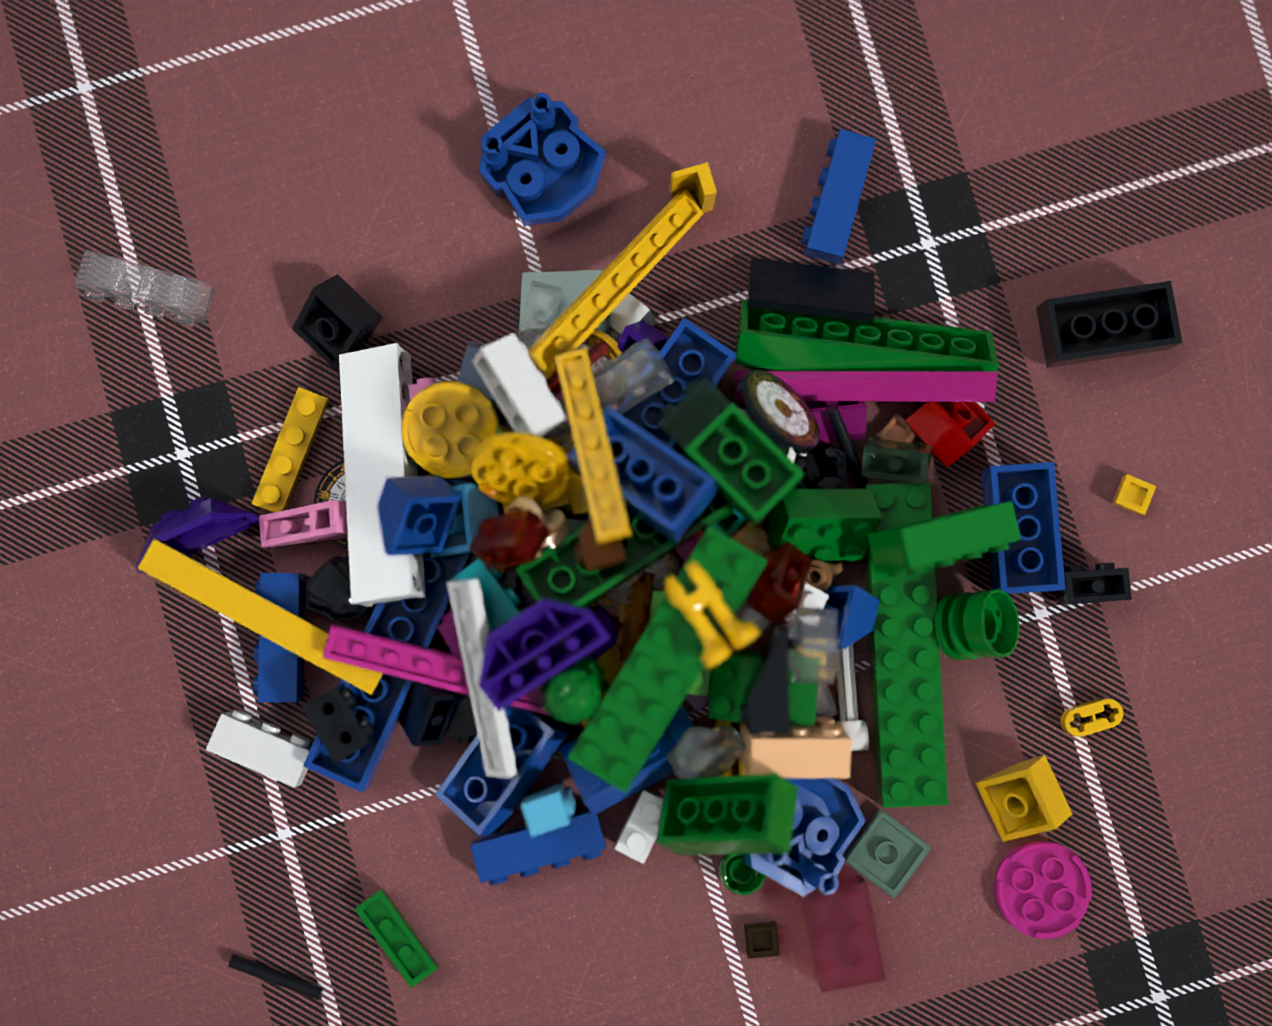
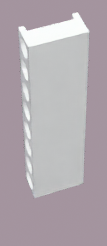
[339,343,426,607]

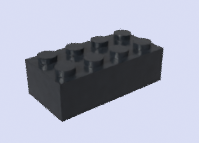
[1036,281,1182,368]

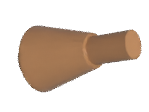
[803,560,844,591]

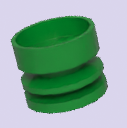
[935,589,1020,661]

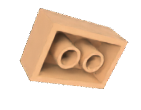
[740,717,852,778]

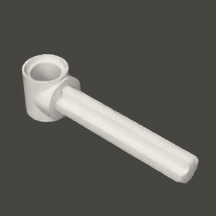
[835,644,869,751]

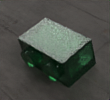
[657,377,732,453]
[861,438,933,485]

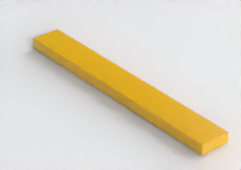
[528,189,704,379]
[138,539,384,695]

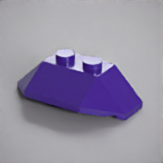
[136,496,260,574]
[479,597,611,712]

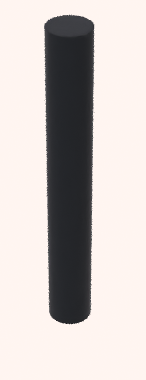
[825,404,868,488]
[228,954,324,1000]

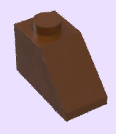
[574,516,626,573]

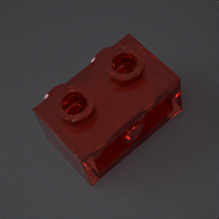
[469,509,551,569]
[749,541,812,623]

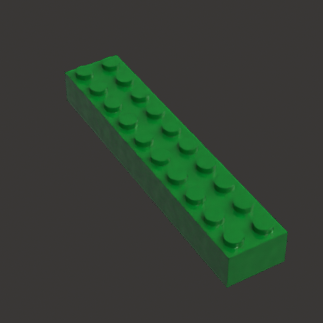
[860,482,948,808]

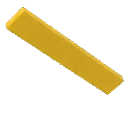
[554,348,631,544]

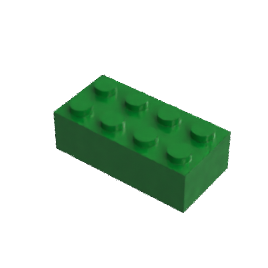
[867,501,1021,577]
[656,774,798,855]

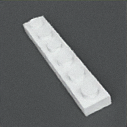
[447,578,517,778]

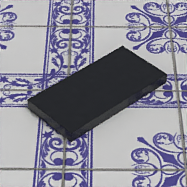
[747,257,875,323]

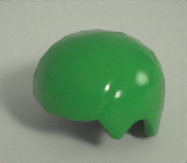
[718,854,766,895]

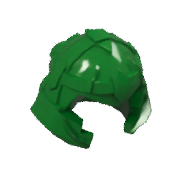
[540,656,609,724]

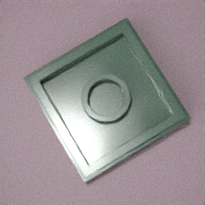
[844,808,932,899]

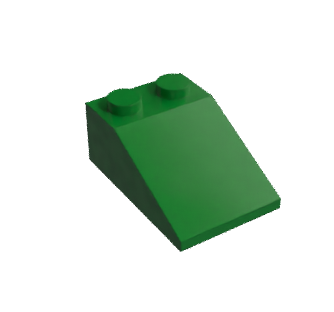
[709,648,820,726]

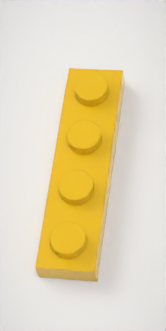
[251,387,330,513]

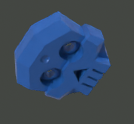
[479,93,607,226]
[741,778,866,896]

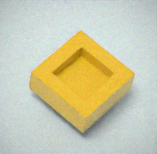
[1112,474,1156,516]

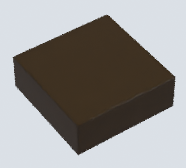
[744,921,780,959]

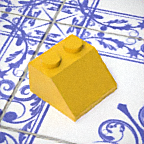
[975,755,1073,842]

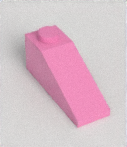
[259,500,348,548]

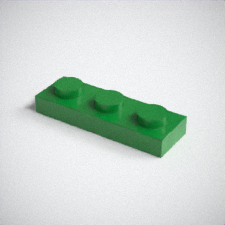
[354,887,439,988]

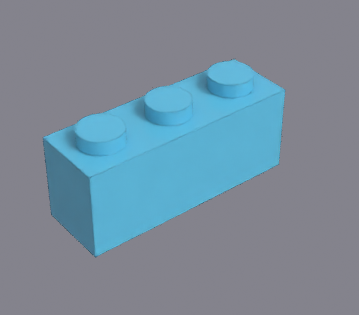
[521,781,577,837]

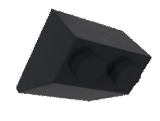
[292,274,383,371]

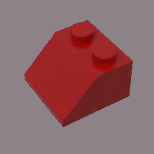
[905,402,995,467]

